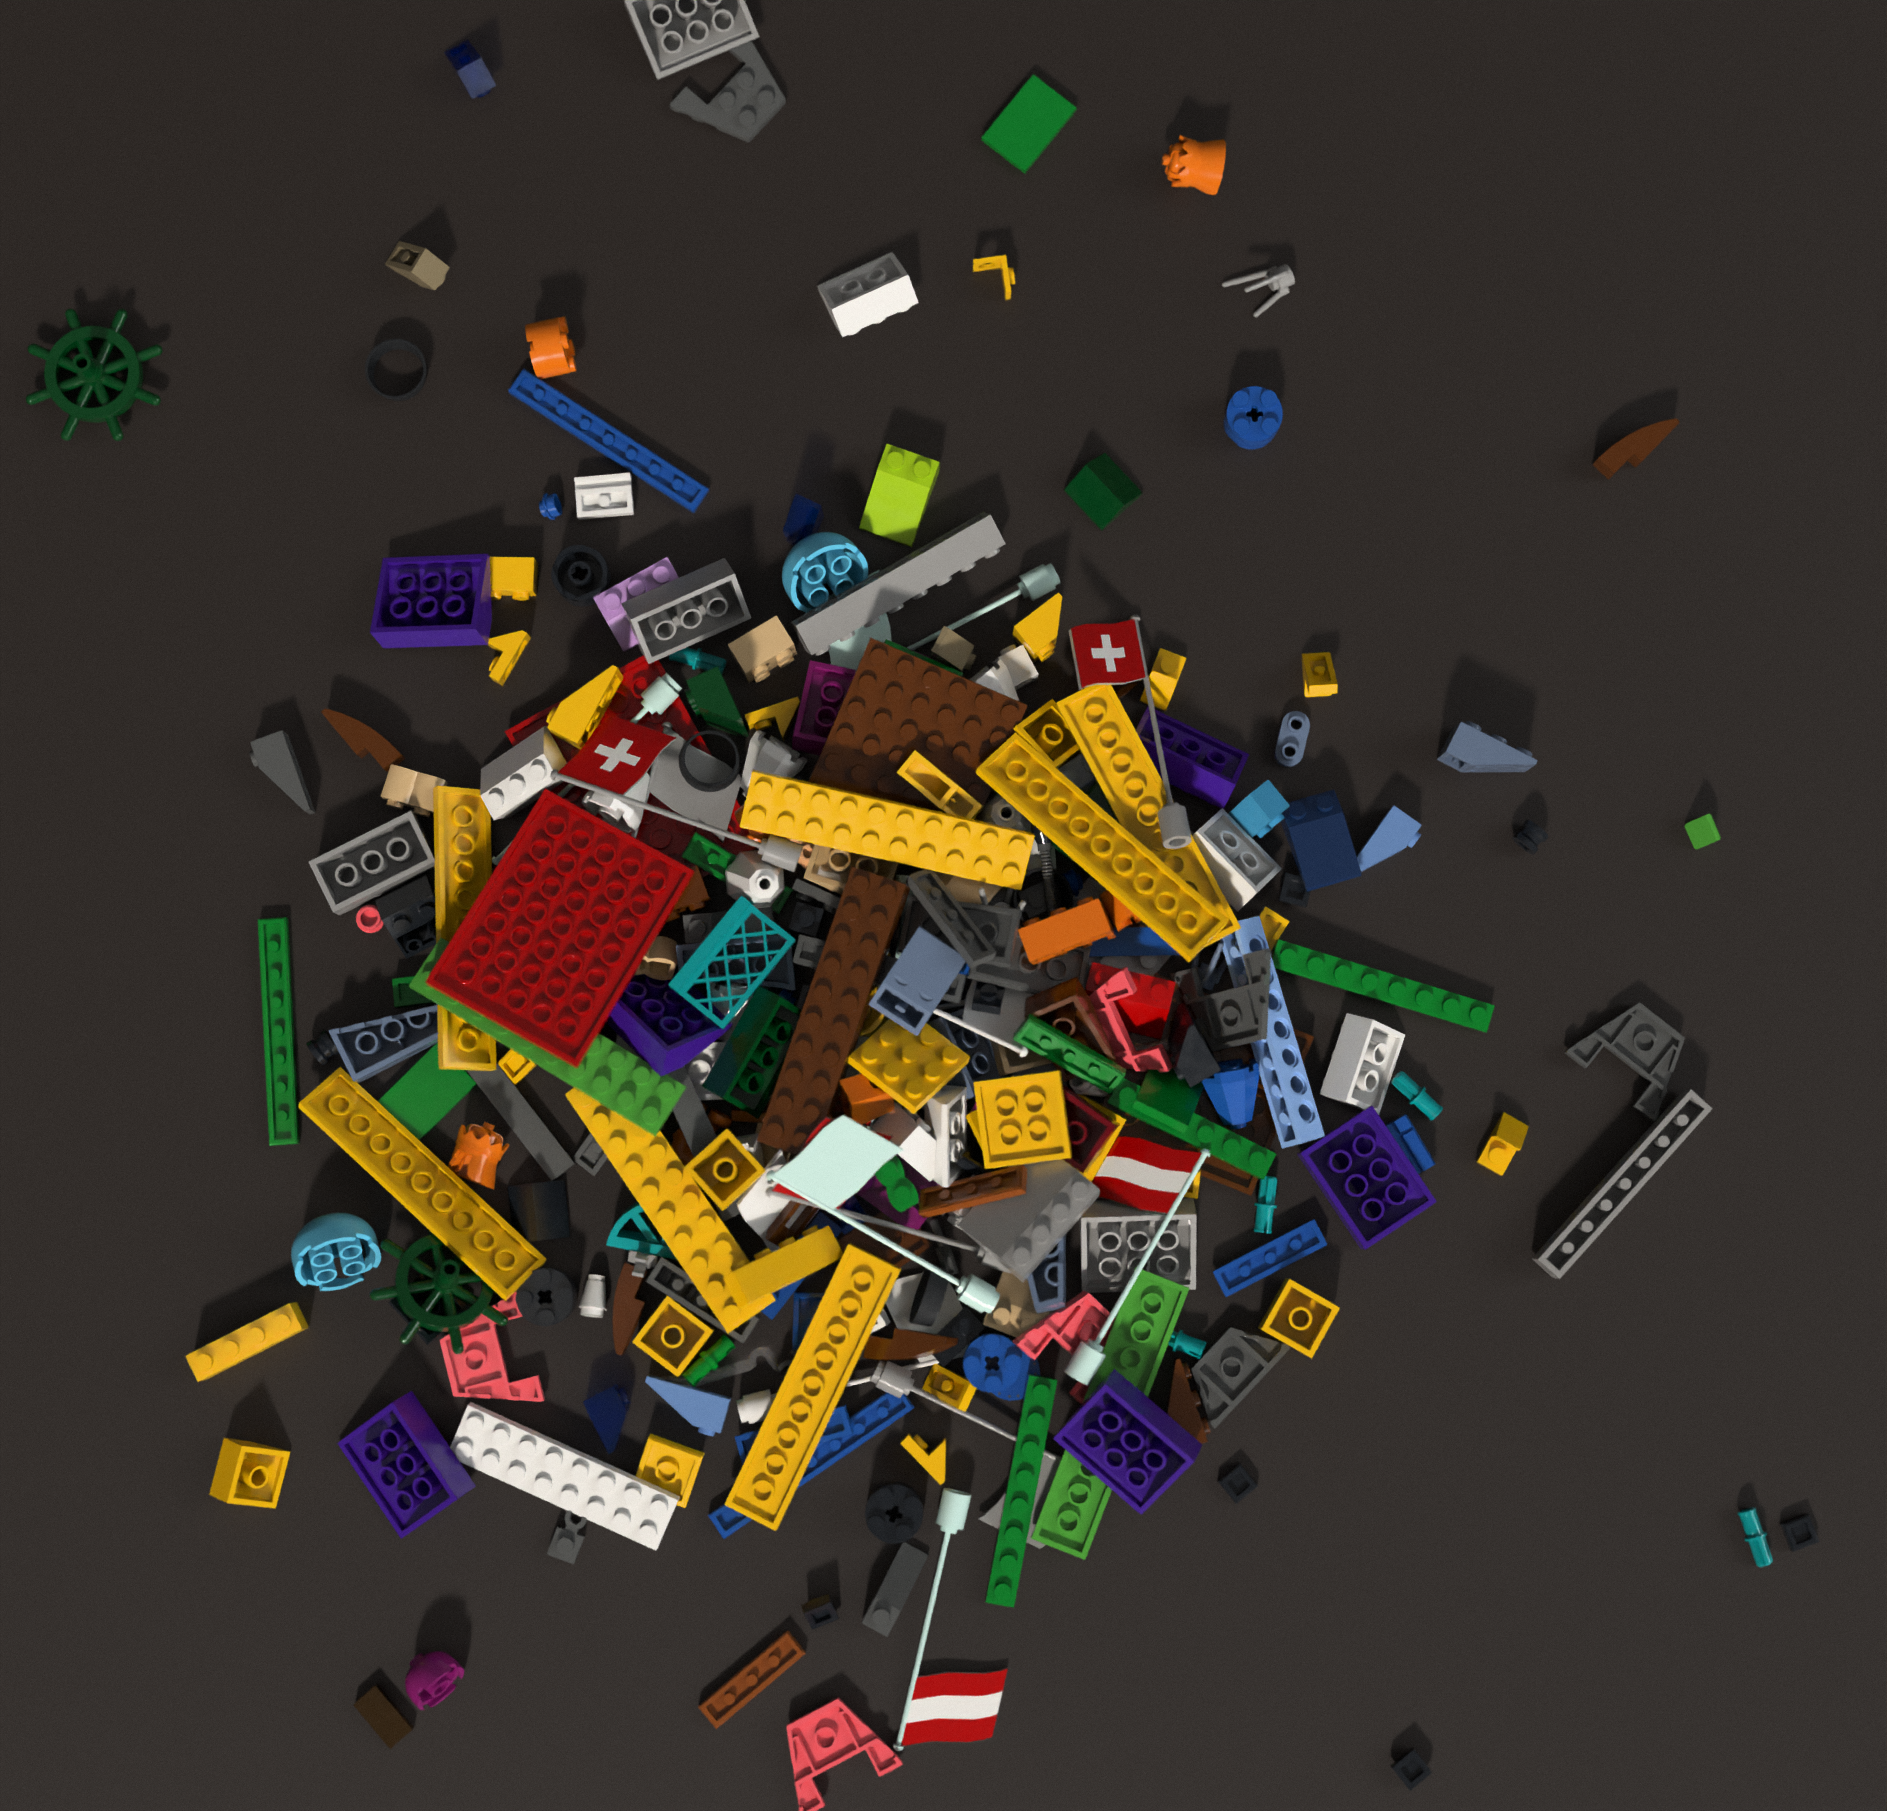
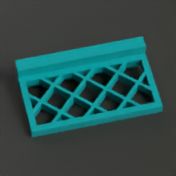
[668,895,796,1030]

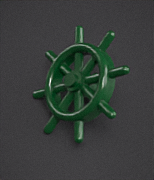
[26,308,163,441]
[370,1228,508,1354]

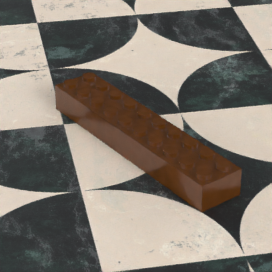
[757,866,910,1155]

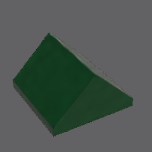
[1064,453,1143,531]

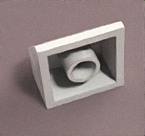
[872,1101,936,1182]

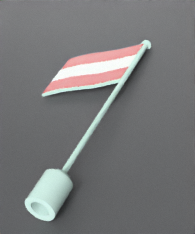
[1064,1136,1210,1386]
[893,1488,1008,1751]

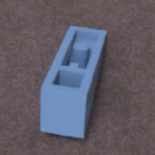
[1356,806,1422,872]
[645,1374,732,1436]

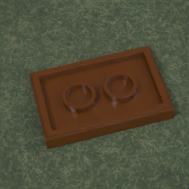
[837,1212,933,1268]

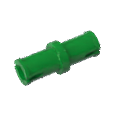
[681,1334,736,1387]

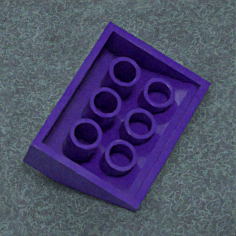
[370,554,492,648]
[605,969,733,1076]
[1297,1106,1437,1250]
[1053,1369,1202,1515]
[337,1391,476,1539]

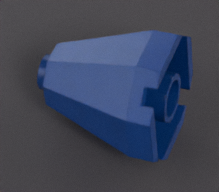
[1201,1059,1260,1129]

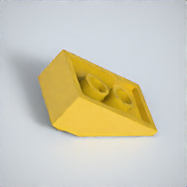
[546,665,624,750]

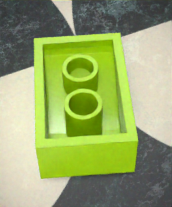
[859,444,940,547]

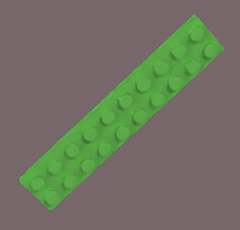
[409,938,686,1137]
[1031,1267,1189,1560]

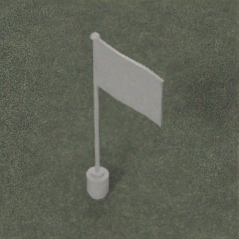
[631,722,742,843]
[870,1360,1061,1549]

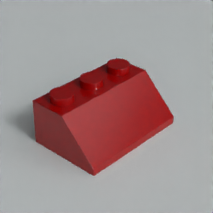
[1085,962,1176,1040]

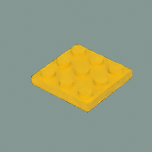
[848,1019,970,1114]
[973,1071,1072,1169]

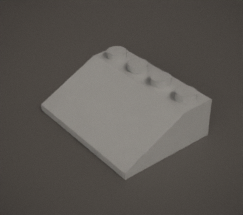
[624,0,759,80]
[957,1159,1100,1282]
[1079,1198,1197,1293]

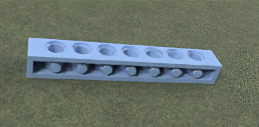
[1220,916,1325,1148]

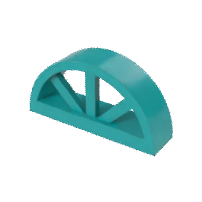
[606,1201,677,1260]

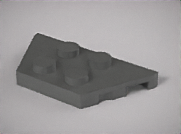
[1190,1327,1290,1429]

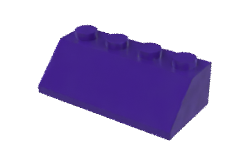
[1136,706,1249,809]

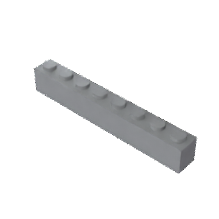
[790,512,1006,655]
[1532,1089,1712,1279]

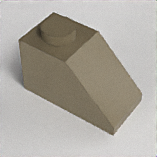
[385,241,450,290]
[931,626,977,673]

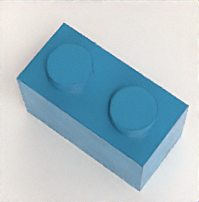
[1228,780,1290,838]

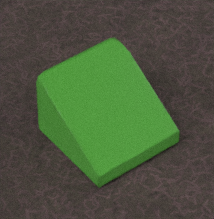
[1685,813,1721,849]

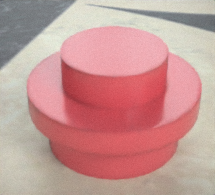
[356,905,384,933]

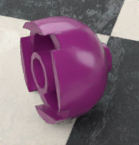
[405,1651,464,1710]

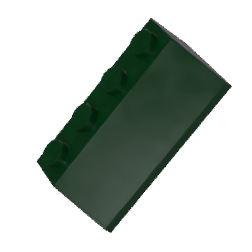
[684,666,749,738]
[702,986,802,1119]

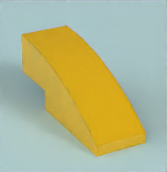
[897,750,984,819]

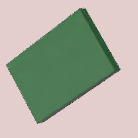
[982,75,1076,174]
[378,1043,477,1141]
[1132,1061,1204,1133]

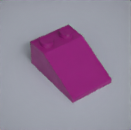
[792,660,856,755]

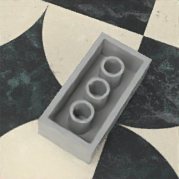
[621,558,751,664]
[309,811,435,915]

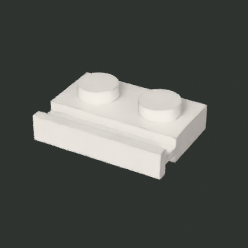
[574,473,634,520]

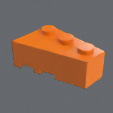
[1018,897,1117,965]

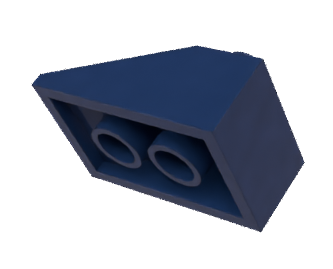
[1281,789,1362,892]

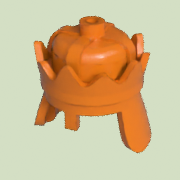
[1162,135,1226,195]
[448,1122,510,1190]

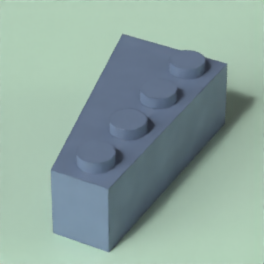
[676,932,796,991]
[328,1005,438,1082]
[1027,1234,1066,1314]

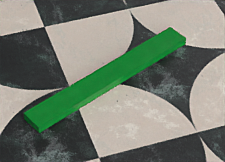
[258,917,300,1146]

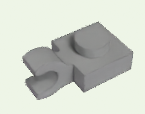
[628,1250,660,1278]

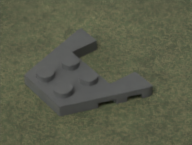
[669,41,786,143]
[1170,948,1271,1052]
[1564,1002,1685,1122]

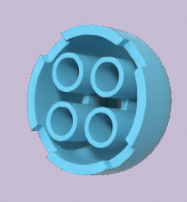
[782,532,869,613]
[291,1213,381,1291]

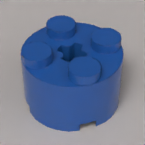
[1224,386,1283,449]
[963,1333,1021,1393]

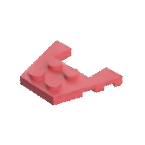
[1089,967,1172,1072]
[440,1291,545,1402]
[1013,1291,1115,1404]
[786,1697,903,1811]

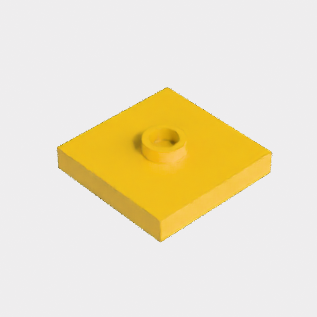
[636,1434,705,1508]

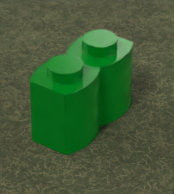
[874,1155,920,1213]

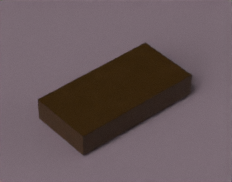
[353,1684,414,1749]

